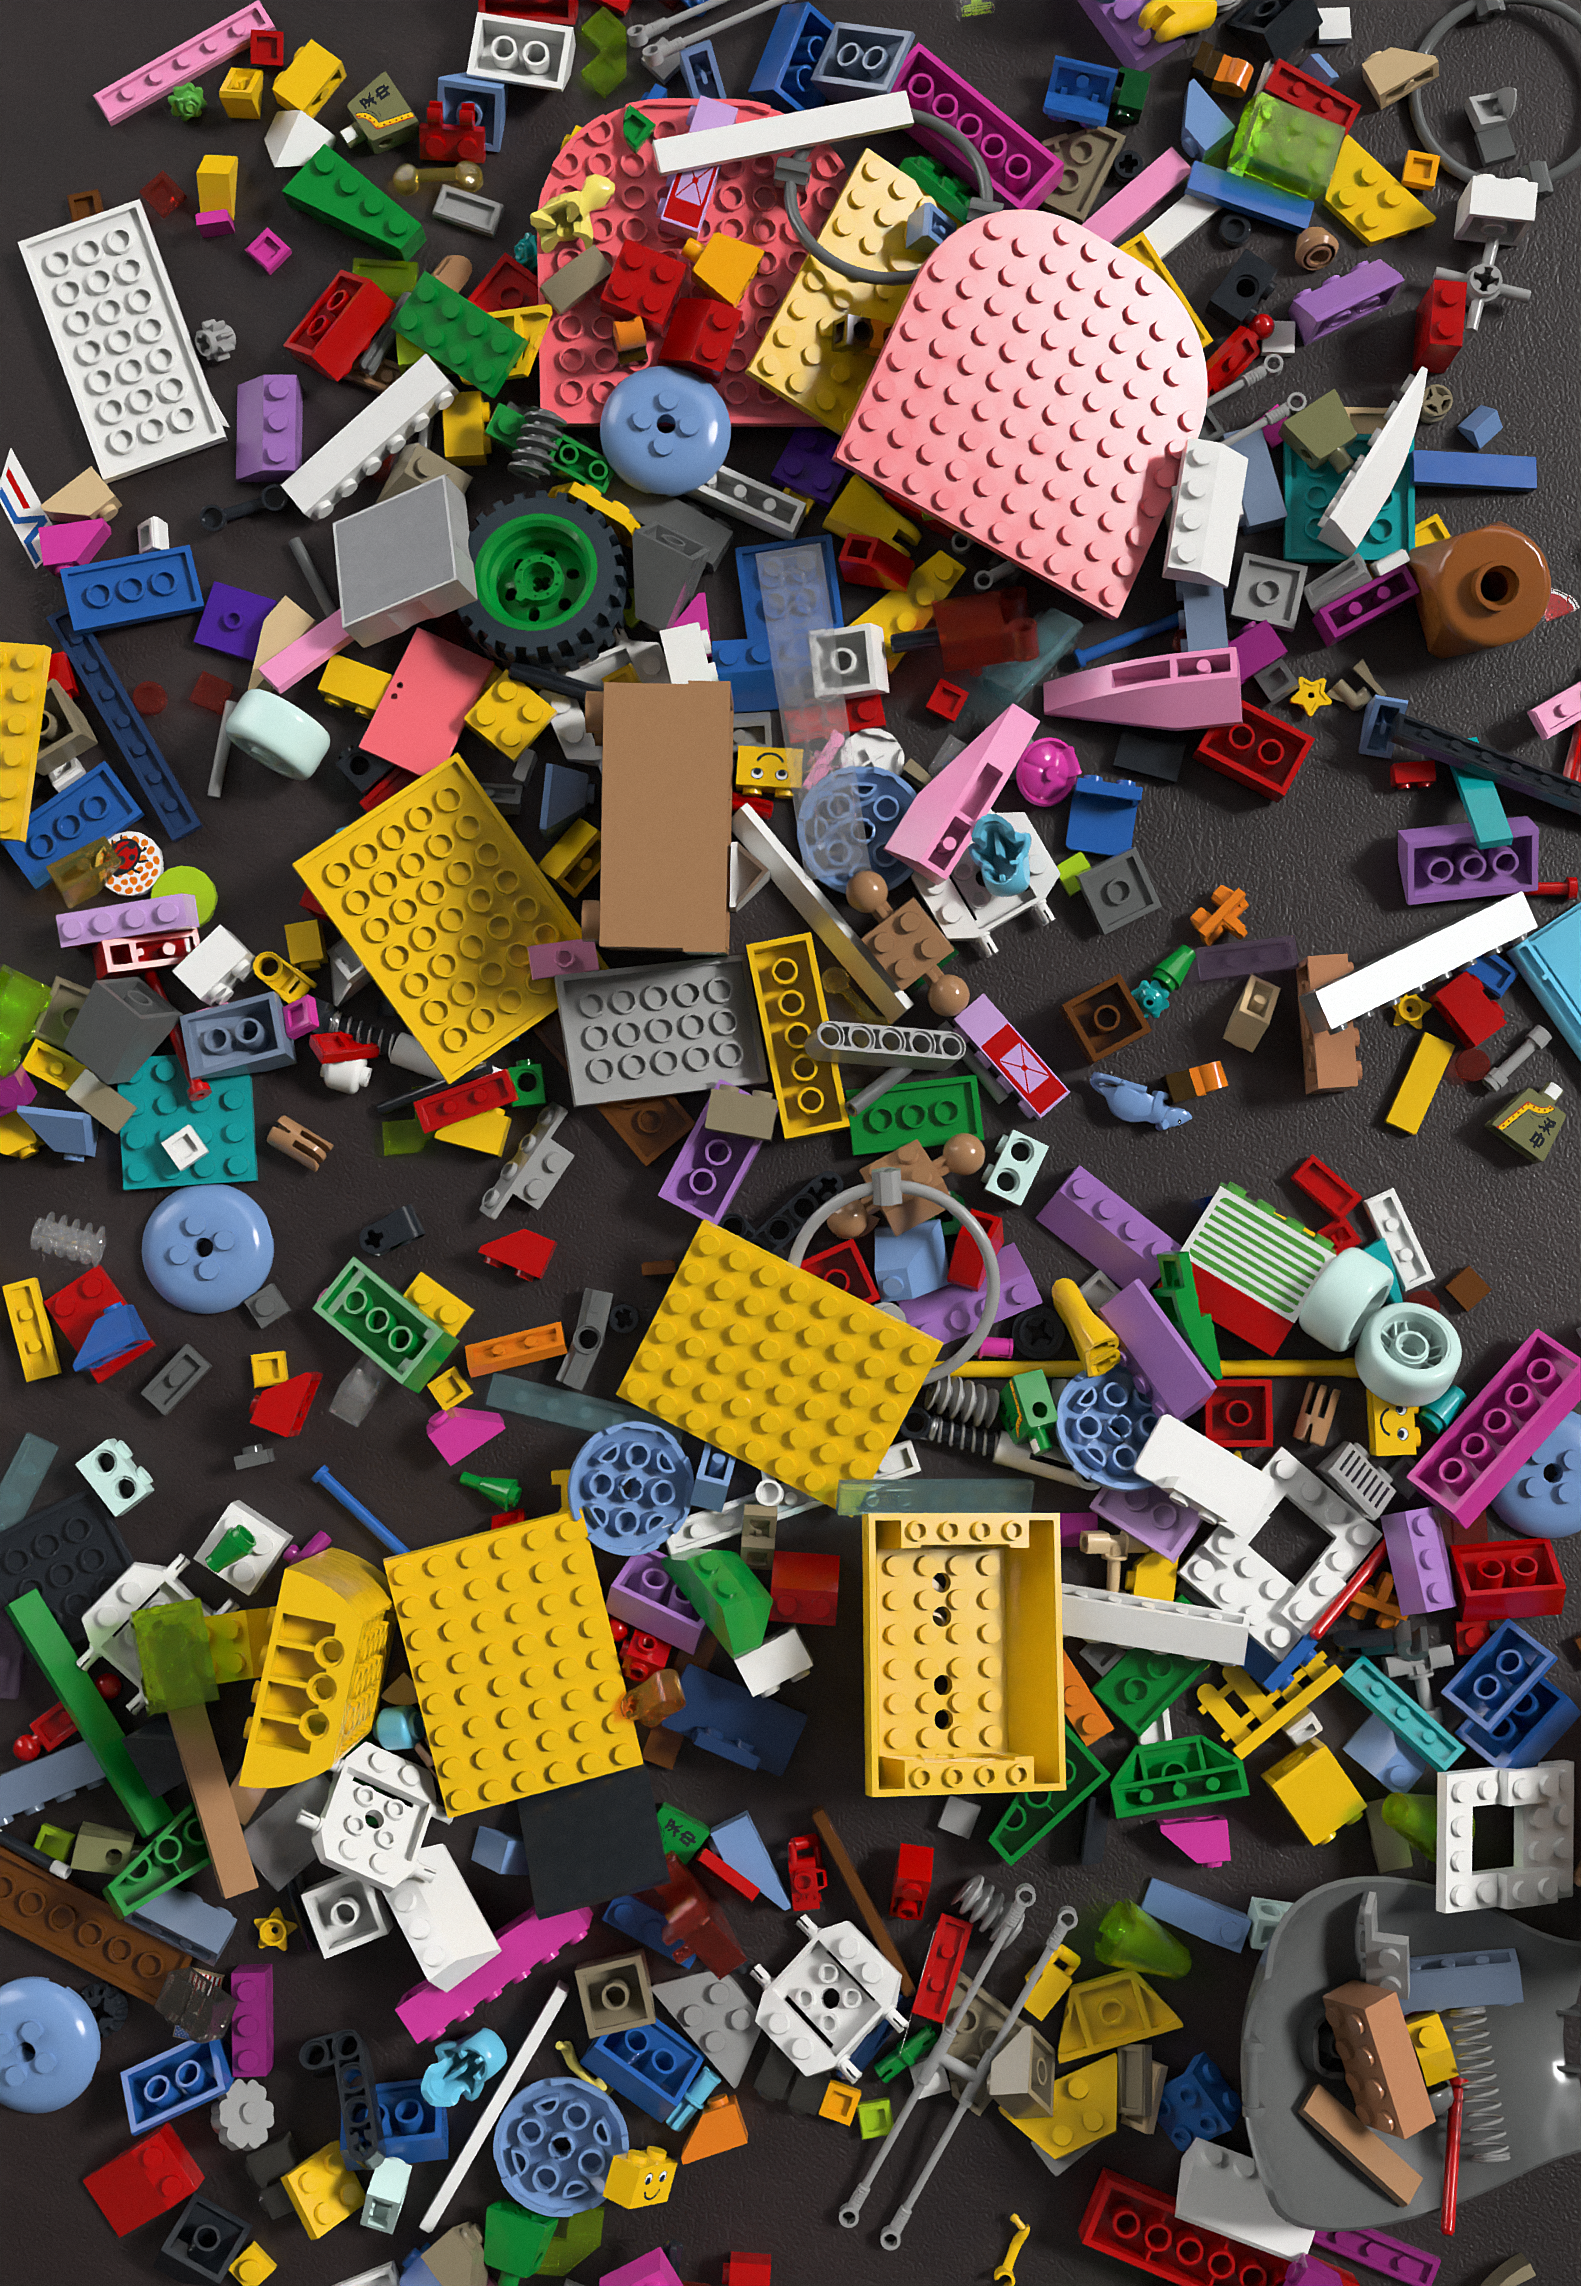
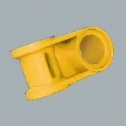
[253,952,318,1004]

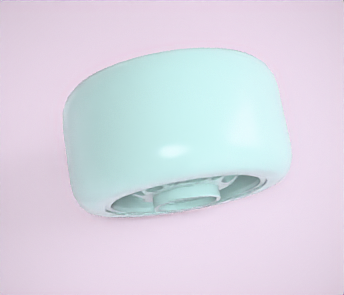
[225,688,330,781]
[1299,1247,1394,1352]
[1355,1302,1462,1407]

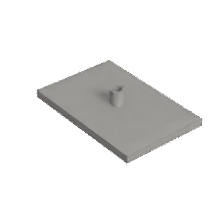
[554,954,768,1108]

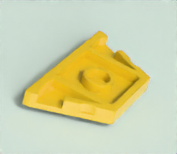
[1323,134,1437,247]
[458,304,553,385]
[548,481,641,550]
[1057,1967,1183,2064]
[998,2053,1118,2161]

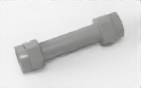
[1481,1025,1552,1093]

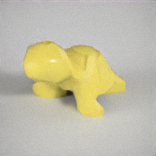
[530,174,615,253]

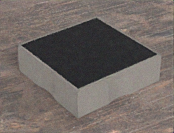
[333,474,478,648]

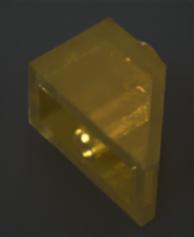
[46,836,122,909]

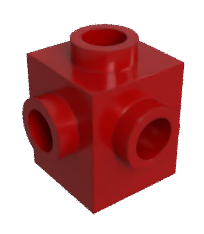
[618,1629,672,1687]

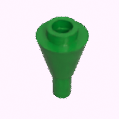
[460,1471,522,1511]

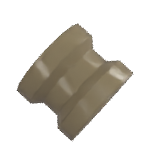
[1419,384,1453,424]

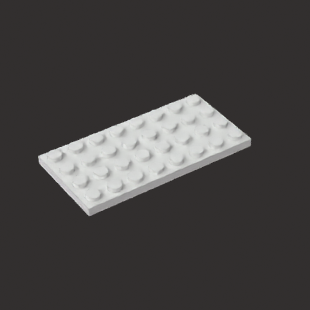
[18,199,228,484]

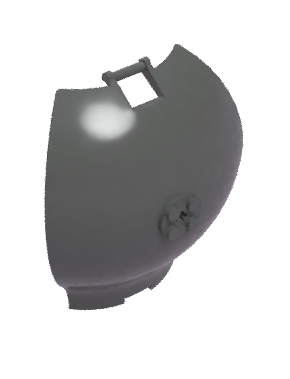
[1240,1876,1581,2232]

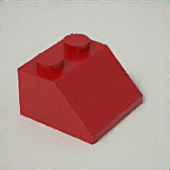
[658,298,743,384]
[249,1371,323,1437]
[769,1550,840,1626]

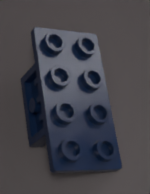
[661,1663,808,1776]

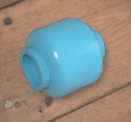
[373,1705,425,1750]

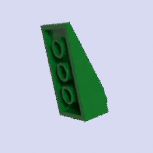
[312,1256,460,1394]

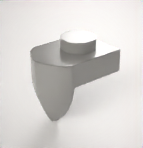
[1463,87,1517,132]

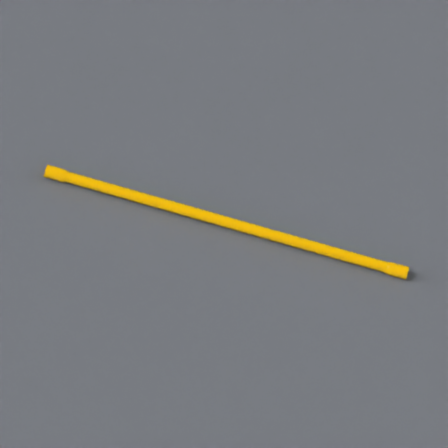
[931,1358,1360,1378]

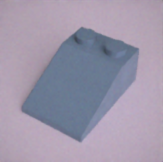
[810,22,916,103]
[179,991,298,1080]

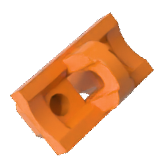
[1190,885,1249,948]
[1346,1571,1409,1631]

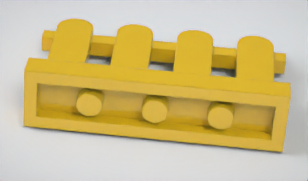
[1197,1650,1344,1760]

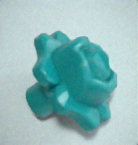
[514,232,538,273]
[1131,980,1169,1018]

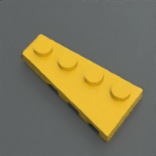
[848,550,967,675]

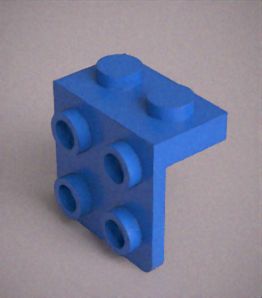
[1042,55,1118,129]
[1065,775,1143,857]
[1240,1633,1318,1693]
[1157,2051,1243,2151]

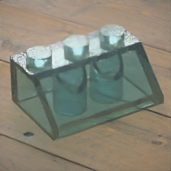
[983,607,1084,708]

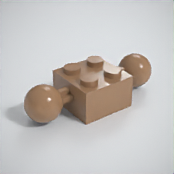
[845,871,970,1017]
[826,1133,985,1238]

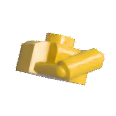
[1023,1944,1081,2021]

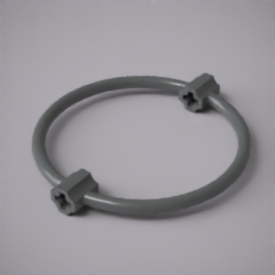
[1408,0,1581,203]
[773,108,1004,286]

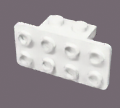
[1134,1414,1274,1537]

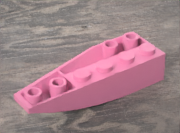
[1043,647,1243,731]
[883,703,1040,885]

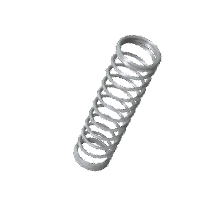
[1449,2006,1511,2163]

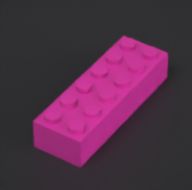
[890,42,1064,211]
[1406,1329,1581,1529]
[395,1905,593,2044]

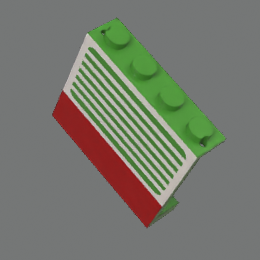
[1158,1182,1337,1357]

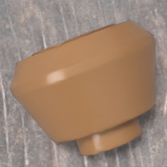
[1295,227,1339,270]

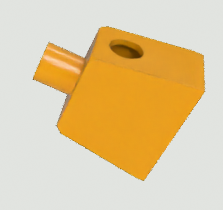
[681,232,765,308]

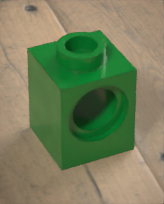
[508,1059,548,1109]

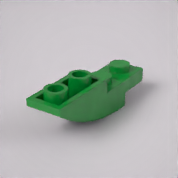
[483,403,615,495]
[1153,1251,1223,1380]

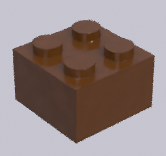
[1058,973,1152,1066]

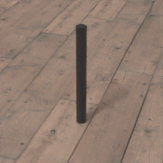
[377,1061,493,1116]

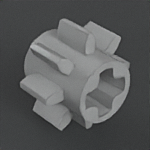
[195,319,236,362]

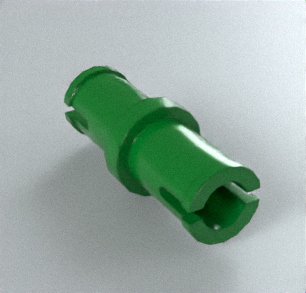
[873,2024,938,2083]

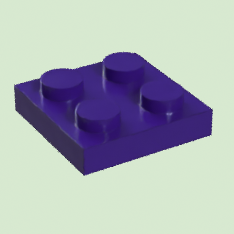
[770,427,849,508]

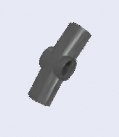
[556,1288,614,1391]

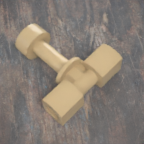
[1080,1530,1150,1594]

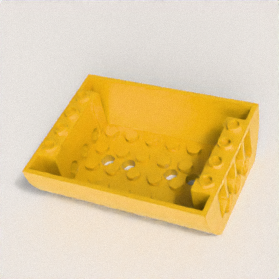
[862,1513,1066,1797]
[239,1547,398,1788]

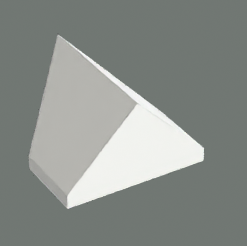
[264,110,336,167]
[730,842,770,912]
[326,938,373,1008]

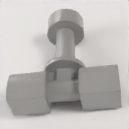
[1381,1643,1454,1724]

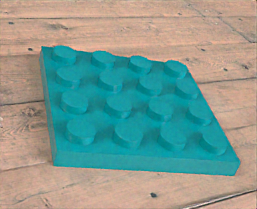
[1283,434,1415,564]
[117,1055,258,1191]

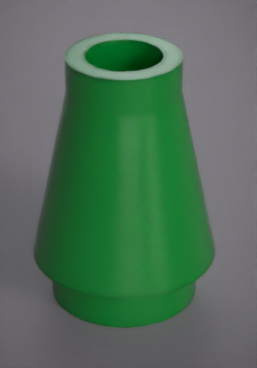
[1150,945,1197,994]
[205,1524,256,1573]

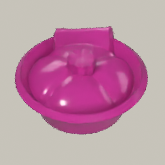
[1016,737,1082,807]

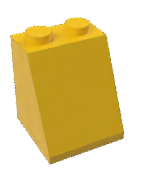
[1260,1737,1368,1846]

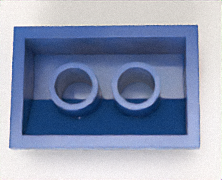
[748,2,834,114]
[712,635,813,713]
[1441,1619,1558,1734]
[1455,1676,1581,1769]
[579,2018,706,2123]
[120,2029,235,2136]
[340,2078,449,2171]

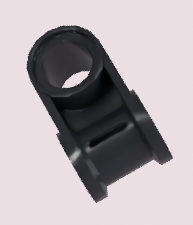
[359,1204,426,1257]

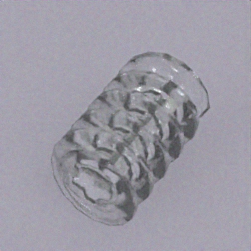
[30,1211,106,1268]

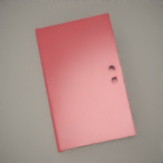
[359,627,495,777]

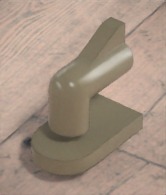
[1326,659,1387,711]

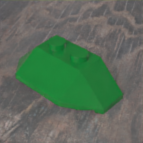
[661,1548,773,1659]
[1110,1735,1250,1819]

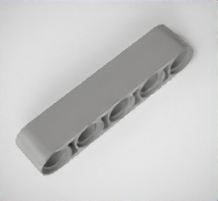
[804,1021,966,1071]

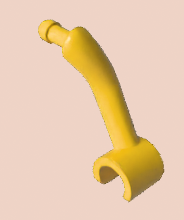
[994,2213,1030,2286]

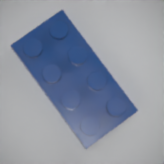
[60,545,205,635]
[1,761,145,891]

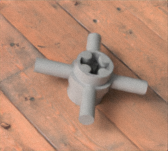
[1433,237,1531,333]

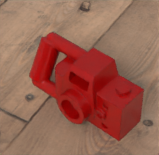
[788,1833,827,1911]

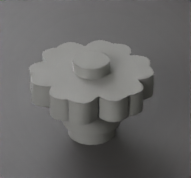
[211,2079,274,2151]

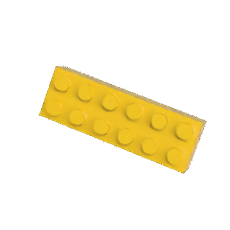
[746,932,850,1142]

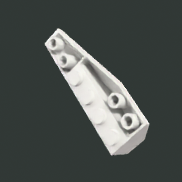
[1317,366,1428,558]

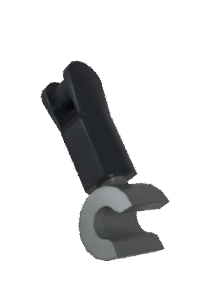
[1333,1620,1429,1661]

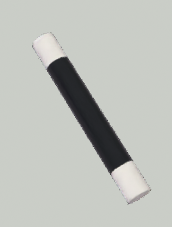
[0,1829,72,1880]

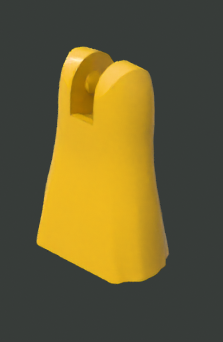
[1138,0,1217,43]
[822,474,922,558]
[1052,1278,1121,1377]

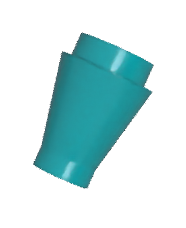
[1419,1385,1467,1434]

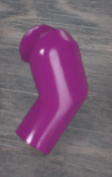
[283,1530,332,1566]

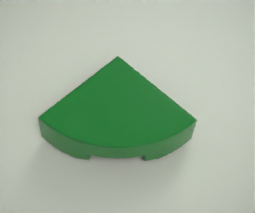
[623,104,656,154]

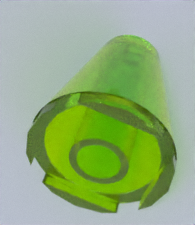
[1382,1792,1475,1863]
[1094,1898,1192,1980]

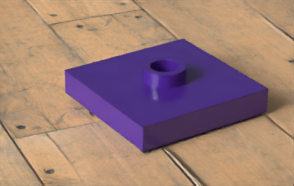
[194,581,278,663]

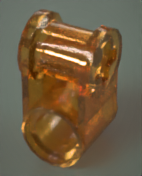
[620,1669,686,1728]

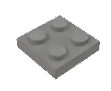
[1229,552,1308,632]

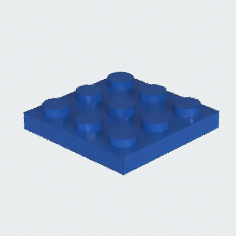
[735,534,844,639]

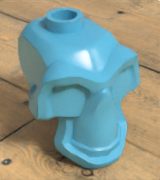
[968,814,1032,897]
[421,2027,508,2107]

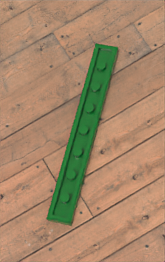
[4,1588,175,1838]

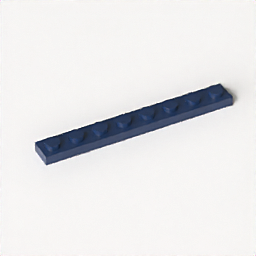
[46,606,203,843]

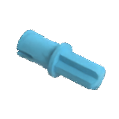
[665,2066,721,2132]

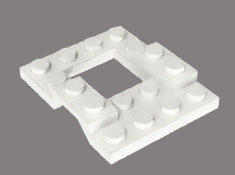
[1177,1446,1383,1662]
[1436,1760,1574,1914]

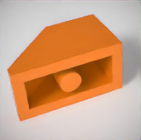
[681,2094,748,2165]

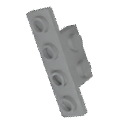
[479,1101,575,1220]
[1359,1891,1410,2000]

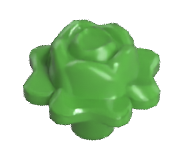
[168,82,207,121]

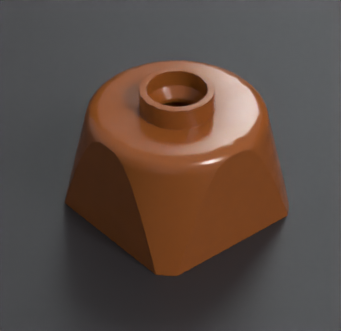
[1405,521,1551,659]

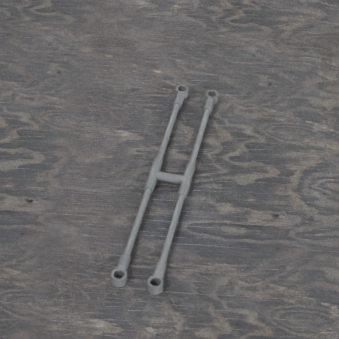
[627,0,796,67]
[951,354,1307,593]
[839,1883,1078,2250]

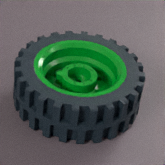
[456,490,633,674]

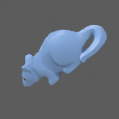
[1090,1072,1192,1131]

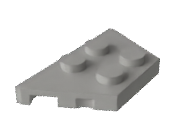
[651,1965,762,2089]

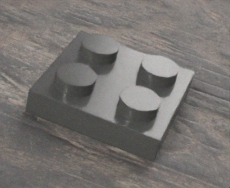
[1075,847,1162,935]

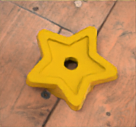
[1289,677,1332,718]
[1392,993,1432,1029]
[254,1907,297,1951]

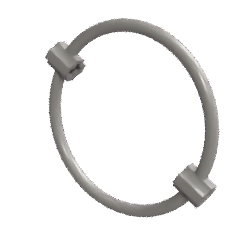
[788,1167,1000,1386]

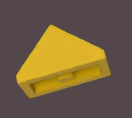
[219,67,263,119]
[196,155,238,221]

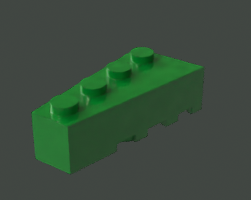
[988,1723,1111,1866]
[102,1801,211,1920]

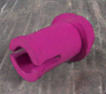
[974,1337,1013,1359]

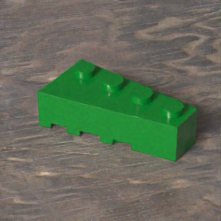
[282,143,427,264]

